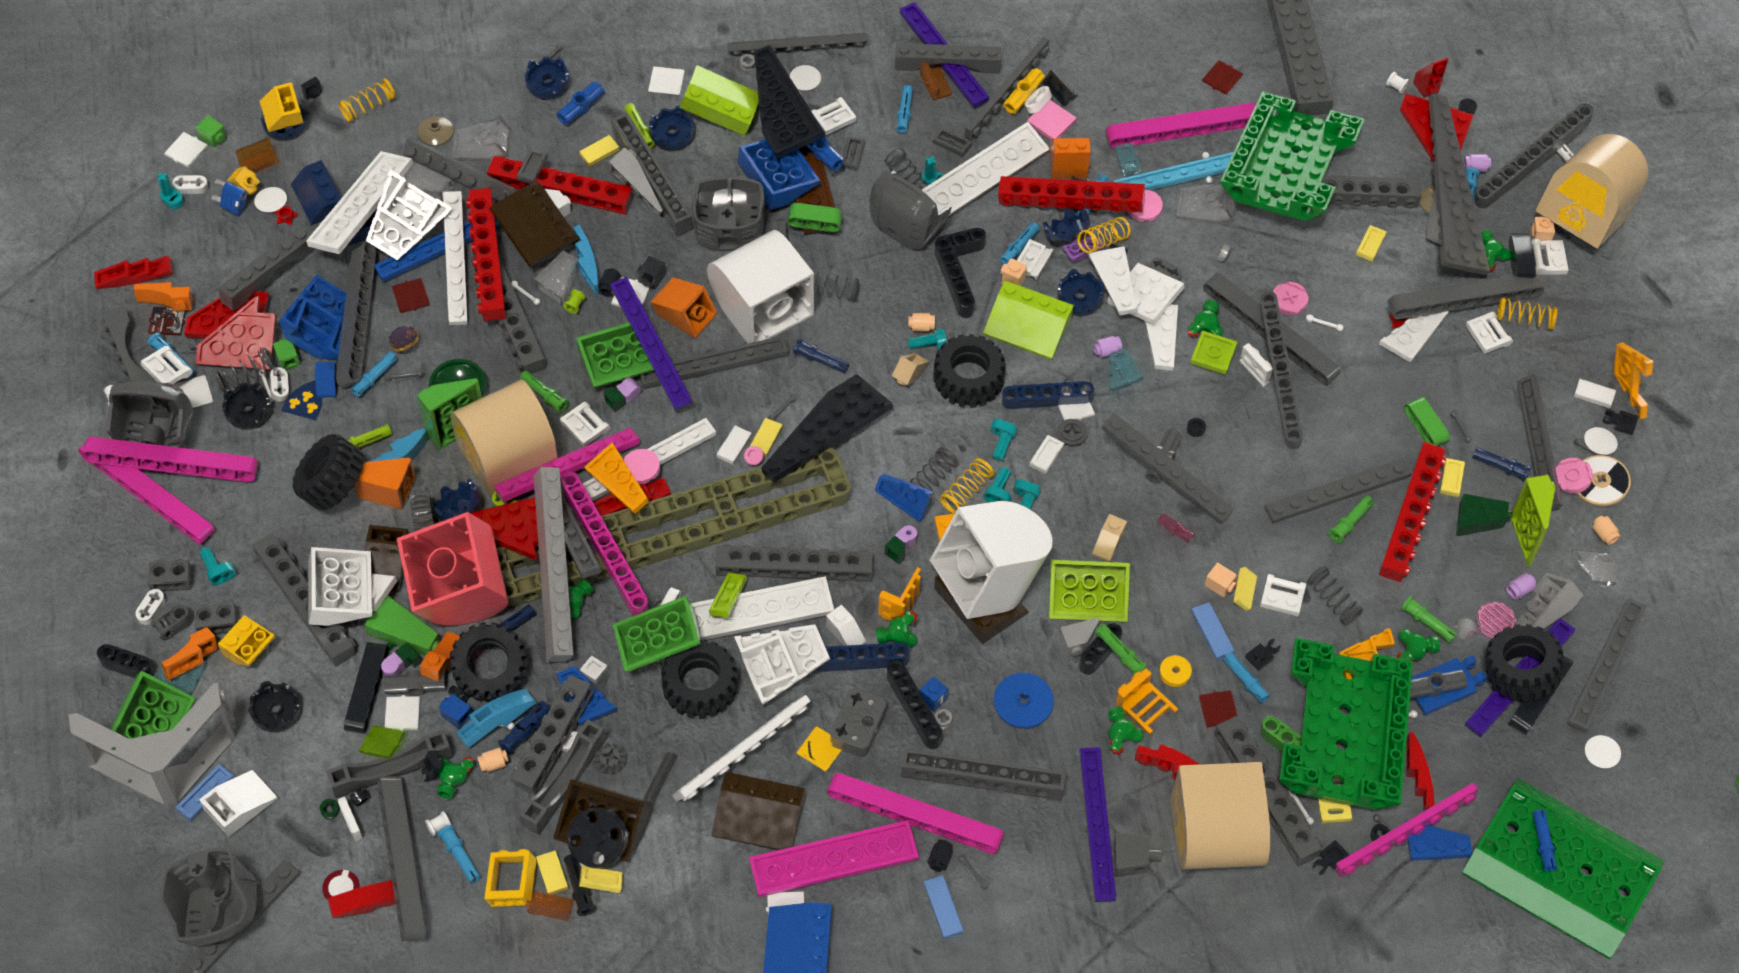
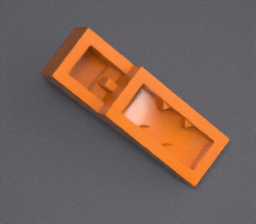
[134,282,193,311]
[161,627,217,681]
[420,631,460,681]

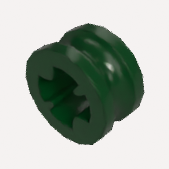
[319,799,339,820]

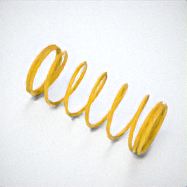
[339,78,396,122]
[1077,217,1131,253]
[1497,297,1558,330]
[940,458,994,513]

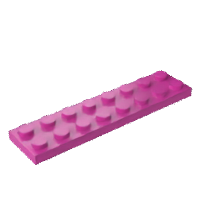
[749,820,919,897]

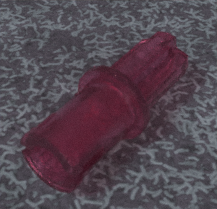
[1158,513,1195,543]

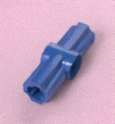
[556,81,604,125]
[806,137,844,171]

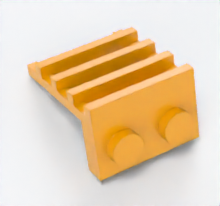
[878,567,921,621]
[1115,668,1178,735]

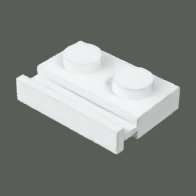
[1017,239,1053,280]
[1240,343,1273,387]

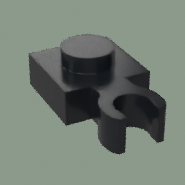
[1603,409,1639,435]
[1245,639,1281,671]
[421,750,443,782]
[1313,840,1350,875]

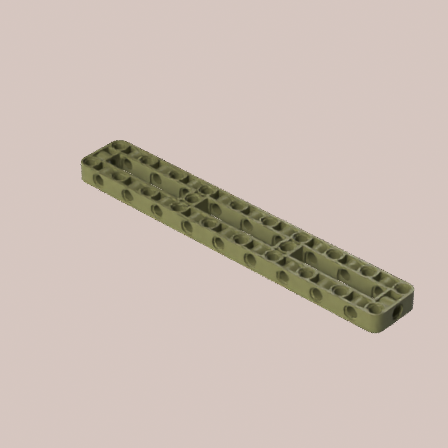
[497,448,851,608]

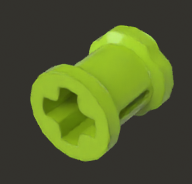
[563,289,586,314]

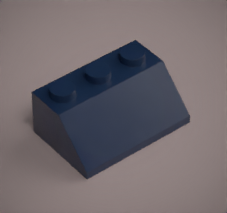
[291,160,341,225]

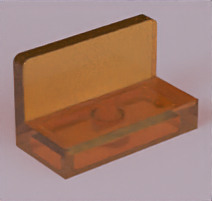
[920,62,952,101]
[235,138,279,173]
[526,891,573,921]

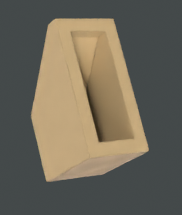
[892,353,930,386]
[1092,514,1127,562]

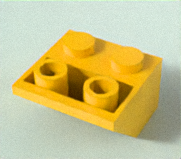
[260,82,303,132]
[218,615,275,666]

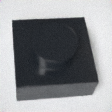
[301,76,322,100]

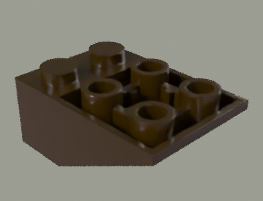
[364,525,409,591]

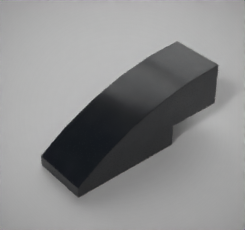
[1509,233,1536,277]

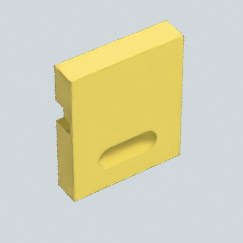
[1317,785,1352,823]

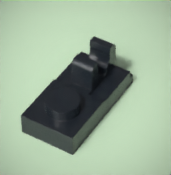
[1043,69,1078,106]

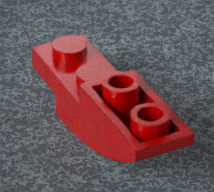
[1135,744,1200,780]

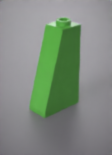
[365,595,440,656]

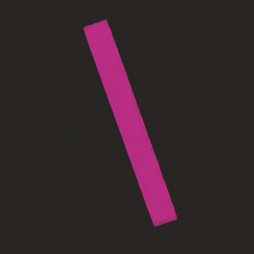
[1105,103,1256,148]
[78,436,215,545]
[82,437,258,482]
[561,472,648,616]
[826,773,1004,854]

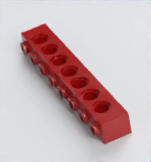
[487,156,633,215]
[998,176,1145,213]
[466,188,506,321]
[1379,442,1447,583]

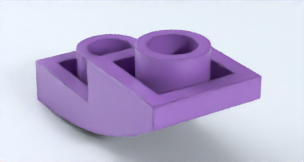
[1063,235,1104,262]

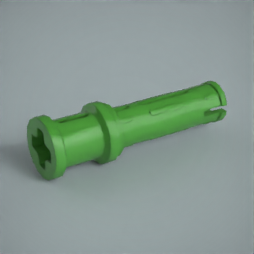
[520,370,569,414]
[1328,496,1374,543]
[1401,596,1457,643]
[1095,623,1146,676]

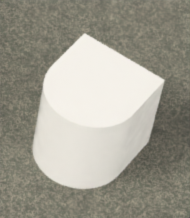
[707,230,814,344]
[930,501,1052,619]

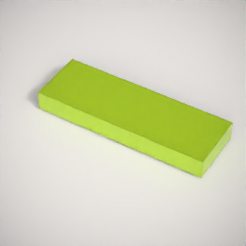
[709,573,747,618]

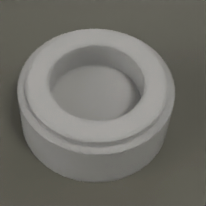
[1217,244,1231,262]

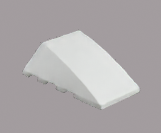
[366,170,453,260]
[734,624,830,705]

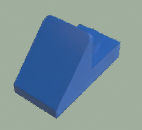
[315,361,336,398]

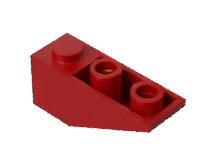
[1413,58,1449,98]

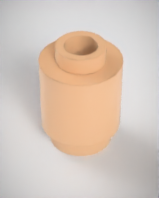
[908,313,935,332]
[1592,516,1621,545]
[477,747,509,772]

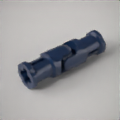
[498,701,551,754]

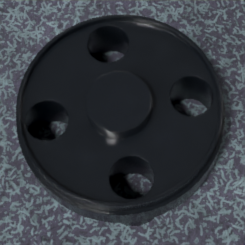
[567,807,630,868]

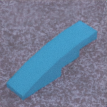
[573,224,599,296]

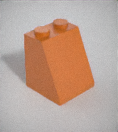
[1049,138,1091,179]
[651,277,718,338]
[355,458,416,510]

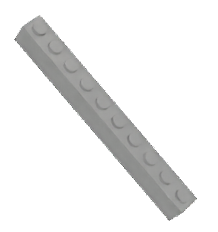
[534,467,573,662]

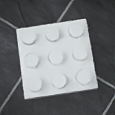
[1107,263,1184,325]

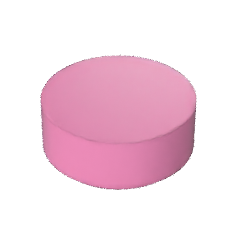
[744,446,764,466]

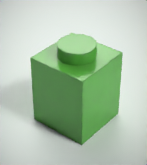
[195,115,227,148]
[273,339,300,370]

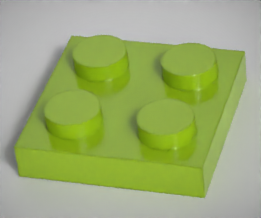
[1190,331,1238,375]

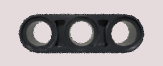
[1079,623,1122,675]
[97,644,155,678]

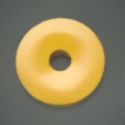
[1159,655,1192,687]

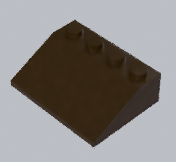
[489,182,579,266]
[934,575,1029,644]
[711,772,805,850]
[553,779,652,862]

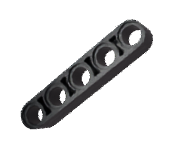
[344,642,389,734]
[1509,655,1574,735]
[886,660,942,749]

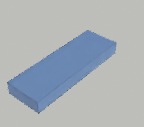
[1191,602,1235,660]
[175,764,235,822]
[923,876,963,939]

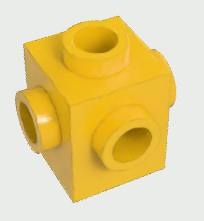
[226,166,260,195]

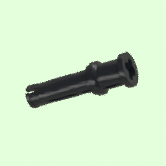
[563,854,595,916]

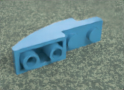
[367,428,428,462]
[457,689,536,748]

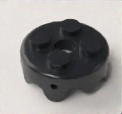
[222,382,271,429]
[248,681,301,732]

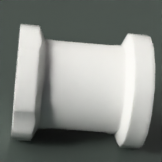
[1386,72,1410,94]
[425,811,451,837]

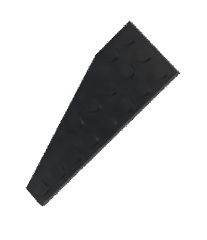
[754,45,826,158]
[761,374,893,483]

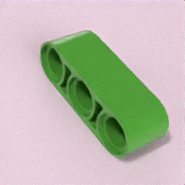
[787,203,842,232]
[1404,397,1450,446]
[1260,716,1301,753]

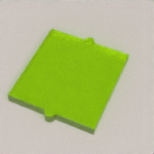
[359,725,405,759]

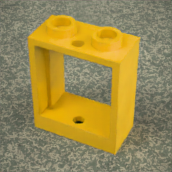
[484,849,537,907]

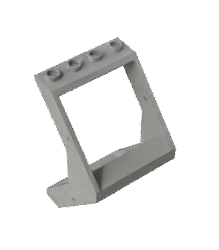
[69,682,237,807]

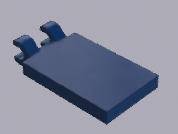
[1412,655,1487,716]

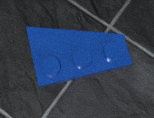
[875,474,934,522]
[556,666,617,726]
[1404,820,1473,861]

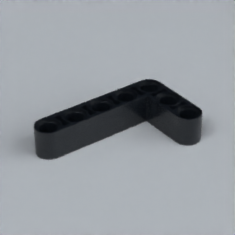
[934,227,986,318]

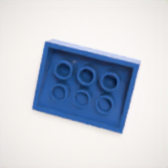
[737,139,820,210]
[763,902,832,973]

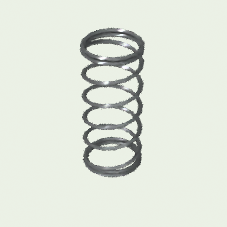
[885,148,928,190]
[814,271,859,302]
[214,347,276,392]
[910,447,958,491]
[1307,566,1363,625]

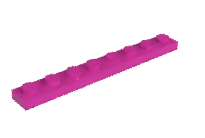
[494,428,640,502]
[1335,783,1478,877]

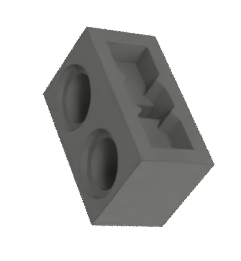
[148,559,192,592]
[194,601,238,635]

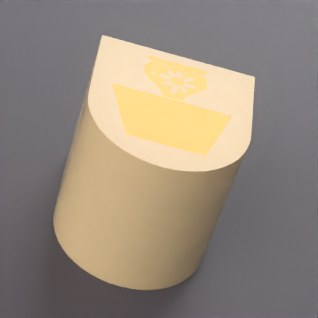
[1535,134,1648,249]
[451,379,557,499]
[1170,762,1270,870]

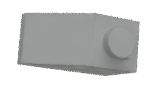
[1059,617,1099,656]

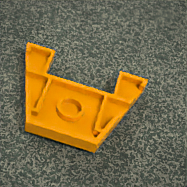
[1613,342,1653,420]
[1339,628,1395,679]

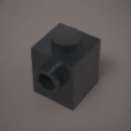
[637,256,665,289]

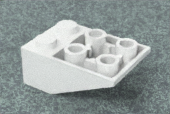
[199,770,278,837]

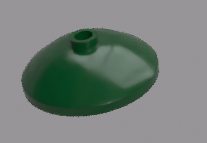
[429,359,486,397]

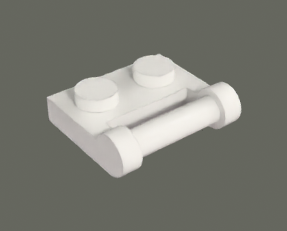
[812,97,856,135]
[1531,239,1568,275]
[1465,312,1513,354]
[141,346,192,384]
[560,401,611,447]
[1260,574,1306,616]

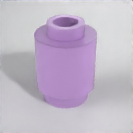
[1464,154,1491,172]
[1093,336,1122,358]
[1506,573,1536,599]

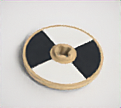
[1576,455,1631,506]

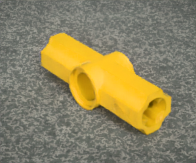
[1003,68,1045,114]

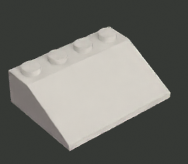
[308,547,372,626]

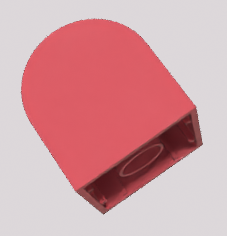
[397,512,508,626]

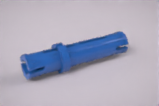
[1532,809,1557,872]

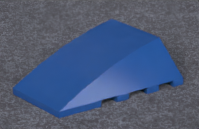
[279,275,346,359]

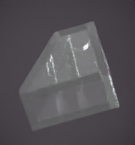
[403,162,453,202]
[534,250,578,307]

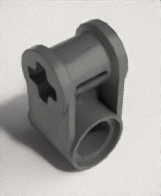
[151,604,193,640]

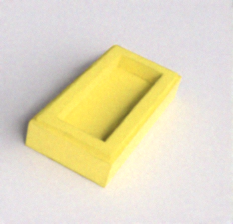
[579,135,620,167]
[1356,225,1387,262]
[750,418,783,457]
[1440,458,1465,497]
[1233,567,1257,611]
[536,850,568,896]
[579,865,623,893]

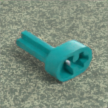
[922,156,944,185]
[157,173,184,210]
[908,329,947,350]
[990,419,1018,461]
[983,467,1011,503]
[1013,479,1041,510]
[199,547,236,585]

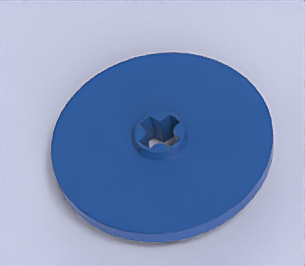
[994,673,1054,728]

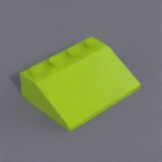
[679,65,759,136]
[983,280,1074,360]
[1510,475,1555,567]
[1049,560,1130,622]

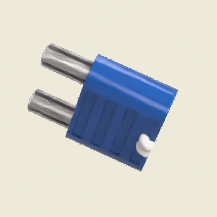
[211,179,247,216]

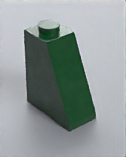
[1456,493,1512,536]

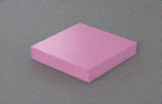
[1027,100,1077,141]

